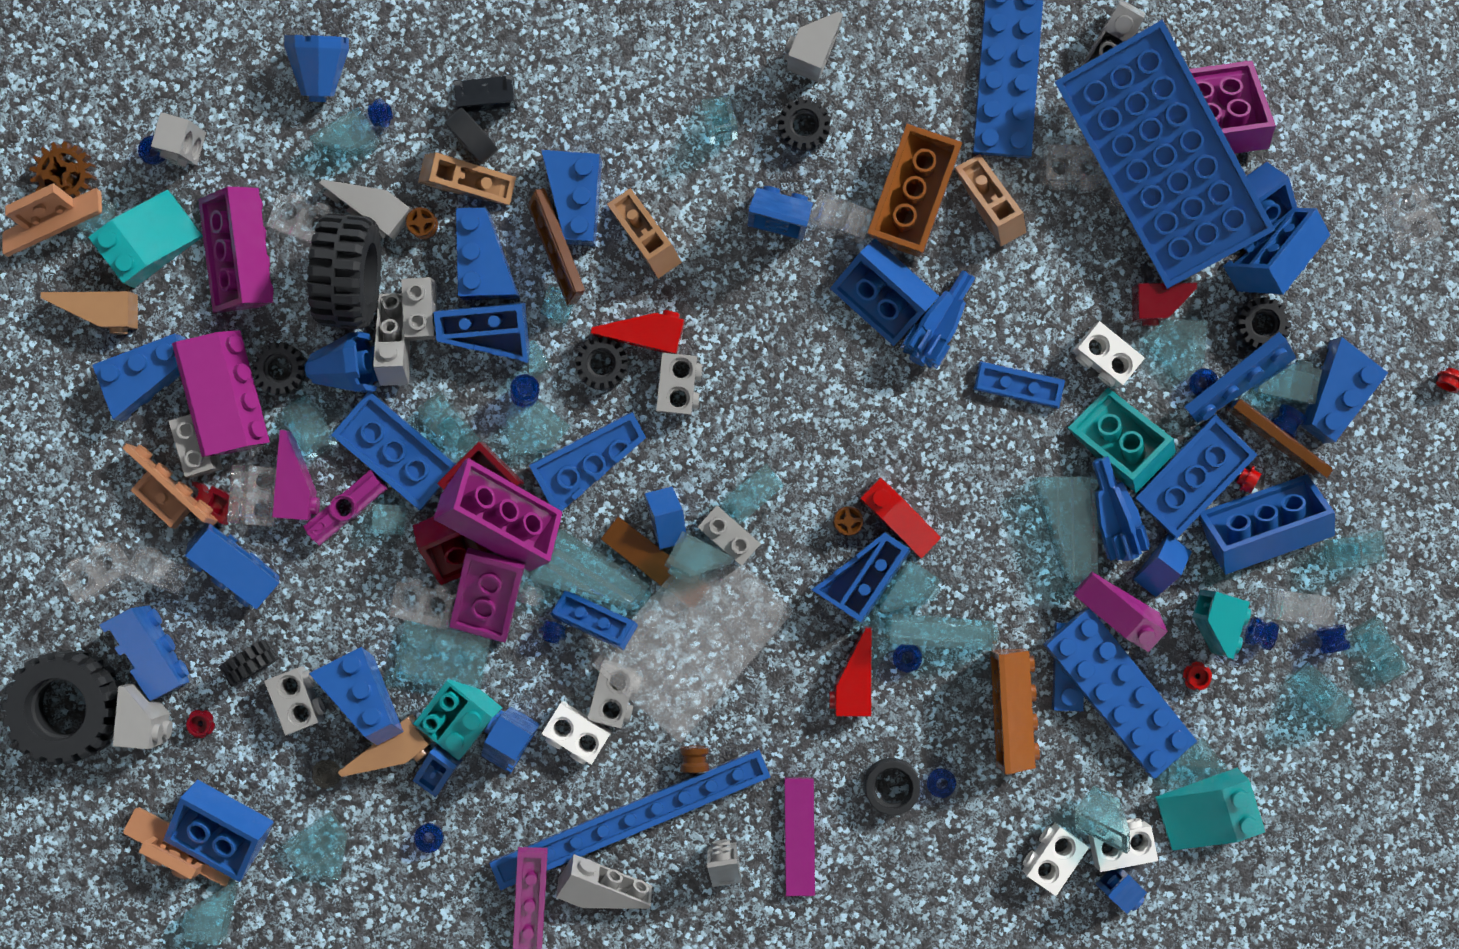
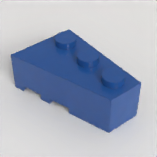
[541,150,602,247]
[456,207,521,300]
[1223,208,1331,295]
[433,303,531,363]
[92,333,186,422]
[1301,337,1388,444]
[185,522,279,610]
[812,533,911,624]
[99,605,190,701]
[309,647,404,745]
[481,707,541,774]

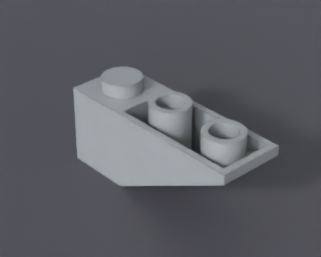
[1082,0,1145,65]
[319,179,412,240]
[373,293,410,386]
[707,839,742,887]
[556,854,652,909]

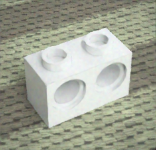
[1072,321,1145,387]
[542,701,612,765]
[1088,818,1158,872]
[1022,822,1089,896]

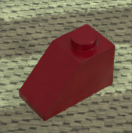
[1132,283,1197,327]

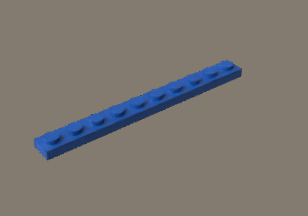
[489,749,771,890]

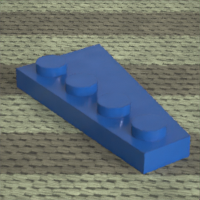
[1184,332,1297,423]
[529,411,646,511]

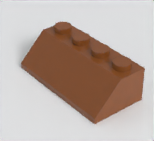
[867,124,962,258]
[990,648,1040,774]

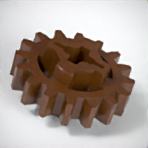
[29,141,97,198]

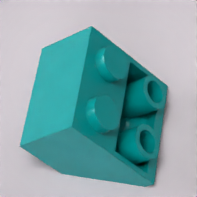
[1192,589,1251,659]
[413,679,503,761]

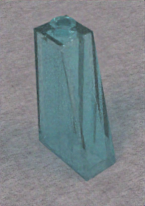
[1033,476,1098,588]
[529,529,652,610]
[884,610,999,651]

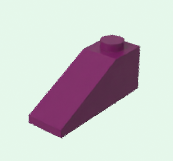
[272,430,320,520]
[1073,572,1168,652]

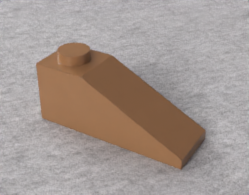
[418,152,516,205]
[955,154,1026,246]
[607,188,682,279]
[41,291,138,335]
[338,714,434,777]

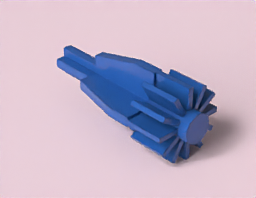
[900,271,975,369]
[1092,456,1151,561]

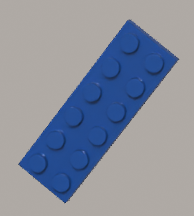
[972,0,1043,158]
[1043,607,1197,779]

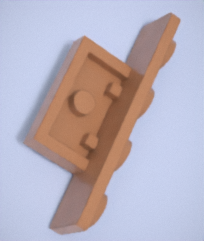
[2,183,102,257]
[122,443,218,529]
[123,807,231,886]

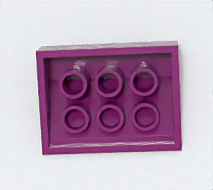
[1189,60,1276,154]

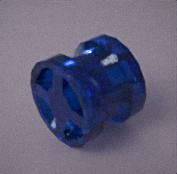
[510,374,540,408]
[1271,404,1307,439]
[1245,616,1279,651]
[1316,624,1351,654]

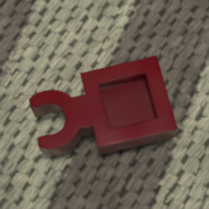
[191,482,240,525]

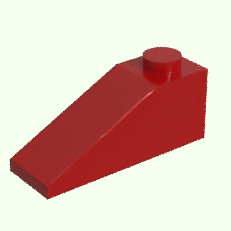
[591,310,685,354]
[858,477,941,559]
[829,626,872,716]

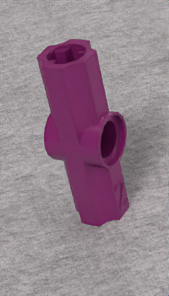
[303,470,388,546]

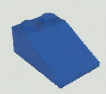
[748,186,813,241]

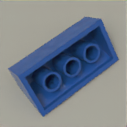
[1199,474,1335,575]

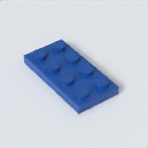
[331,392,456,511]
[1133,415,1257,538]

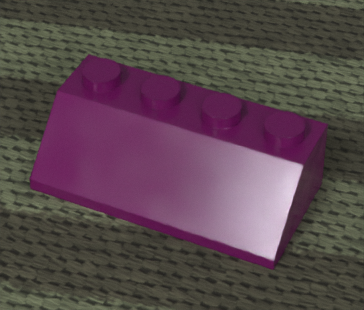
[198,186,274,313]
[172,330,270,457]
[434,458,563,572]

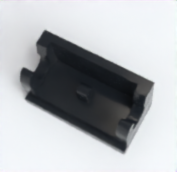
[454,74,517,113]

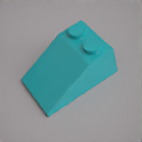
[88,190,203,288]
[1068,388,1176,493]
[1155,768,1265,850]

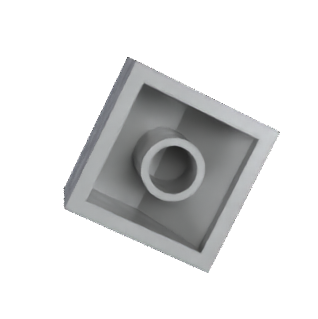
[784,12,843,83]
[113,681,172,749]

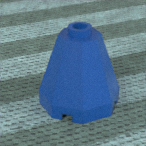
[284,35,349,102]
[305,332,378,393]

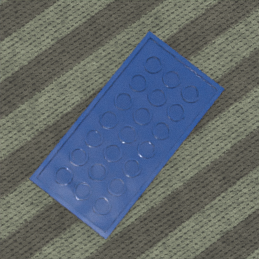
[1055,19,1275,289]

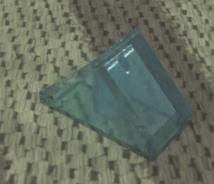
[701,94,738,145]

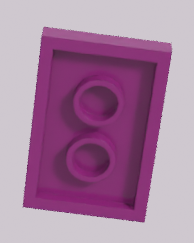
[449,548,525,643]

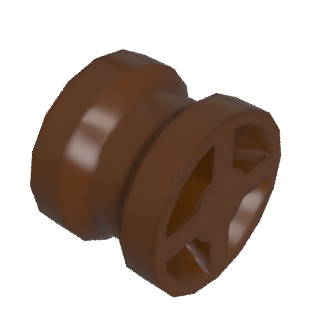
[406,207,439,240]
[833,506,863,535]
[680,745,709,773]

